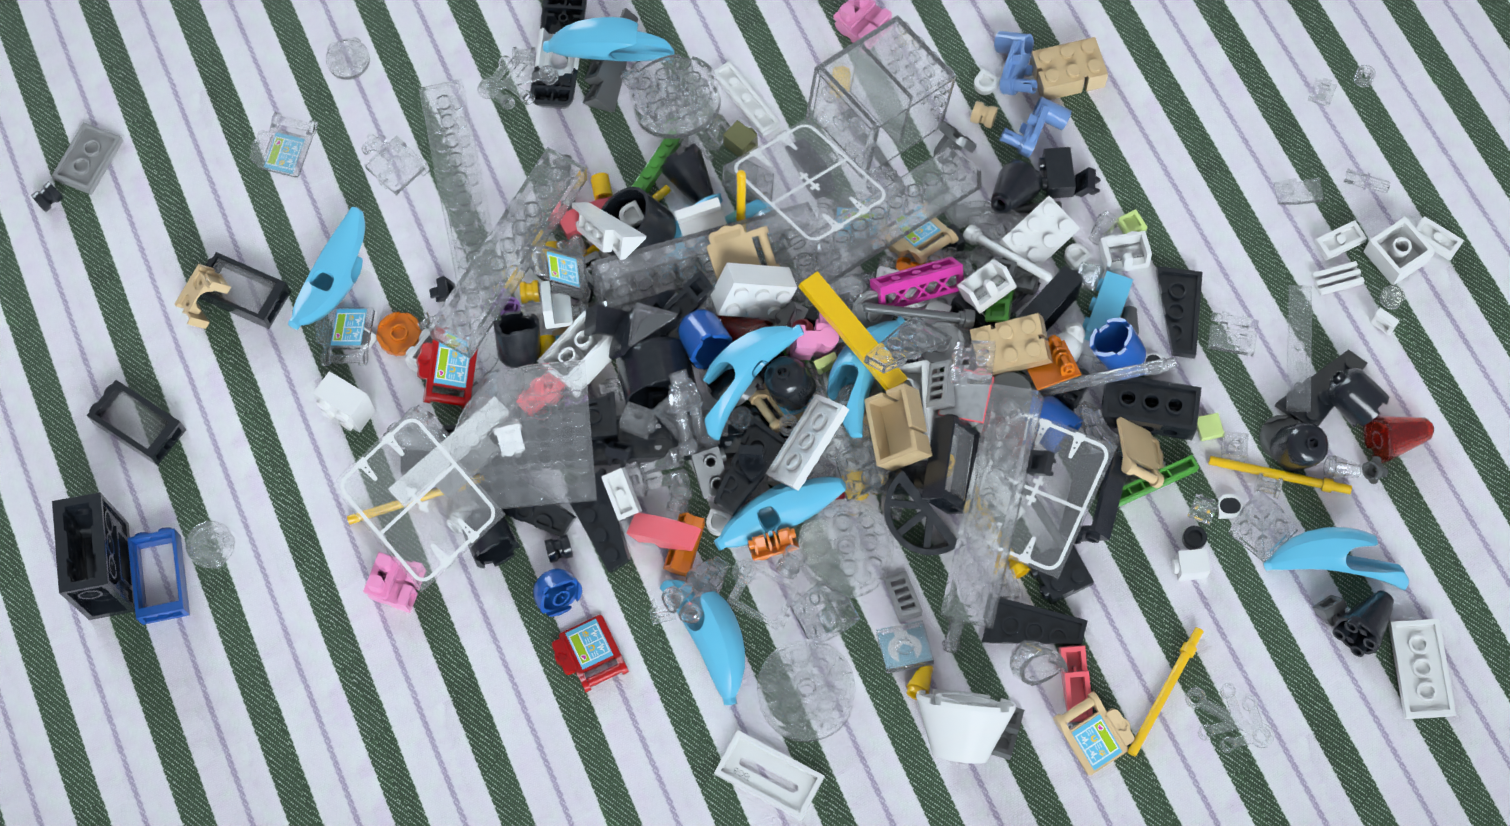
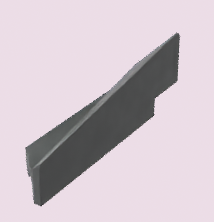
[582,8,638,112]

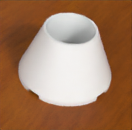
[916,689,1016,763]

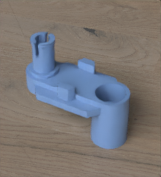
[994,31,1038,95]
[999,96,1072,158]

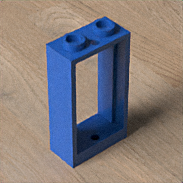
[127,527,190,625]

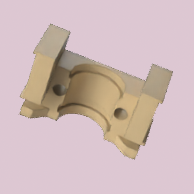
[175,264,231,329]

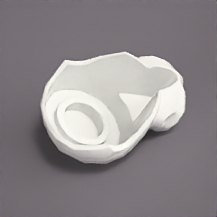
[1056,323,1085,363]

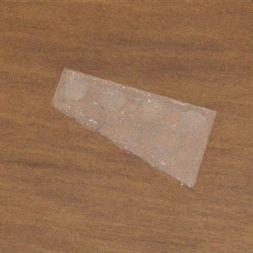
[864,317,952,373]

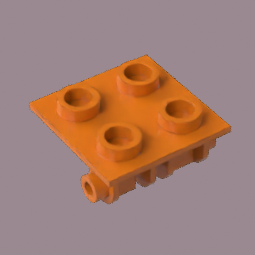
[1027,335,1081,391]
[748,527,800,561]

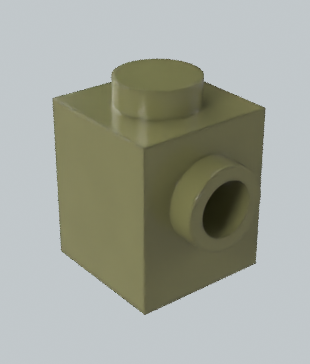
[723,120,758,159]

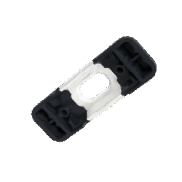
[530,0,587,109]

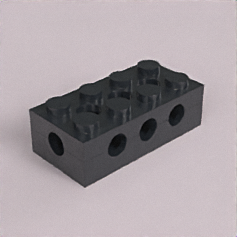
[1099,372,1202,441]

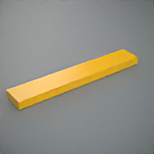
[798,271,908,391]

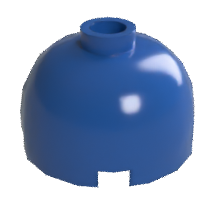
[533,568,582,617]

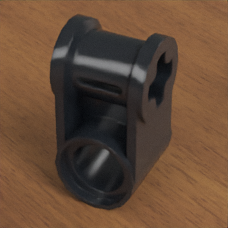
[1054,368,1092,412]

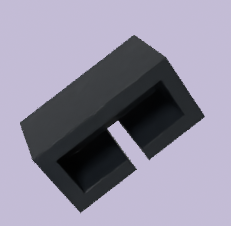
[1038,147,1076,198]

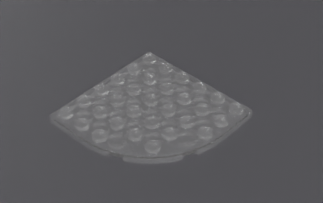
[450,360,597,513]

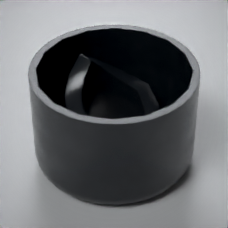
[601,187,676,270]
[616,337,697,411]

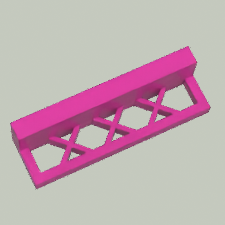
[870,257,964,307]

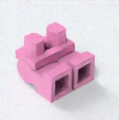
[834,0,892,52]
[790,313,839,360]
[363,552,427,613]

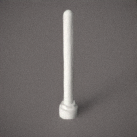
[963,225,1052,282]

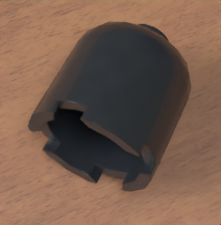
[493,311,541,370]
[764,356,816,411]
[1327,368,1390,428]
[1270,422,1329,472]
[462,508,520,568]

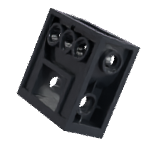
[52,492,135,620]

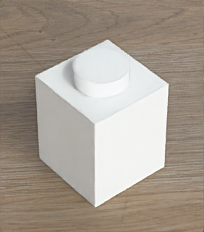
[1172,548,1211,581]

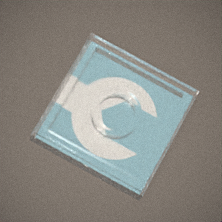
[876,620,934,674]

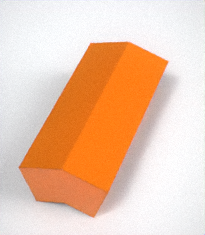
[663,512,705,578]

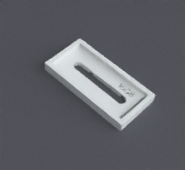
[714,730,825,821]

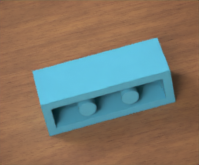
[1083,271,1133,341]

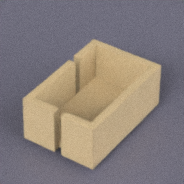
[1029,37,1108,100]
[970,313,1053,377]
[864,383,932,471]

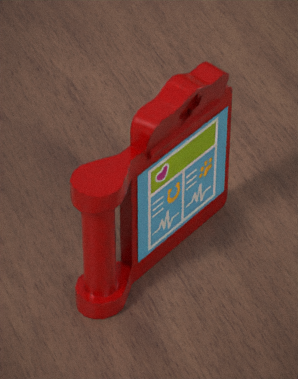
[416,339,478,410]
[552,615,629,693]

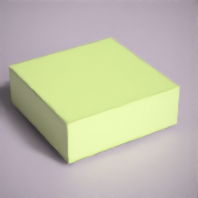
[1116,209,1148,234]
[813,352,837,375]
[1197,413,1225,441]

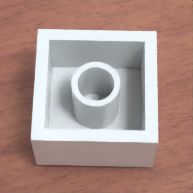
[1364,217,1435,286]
[313,371,376,433]

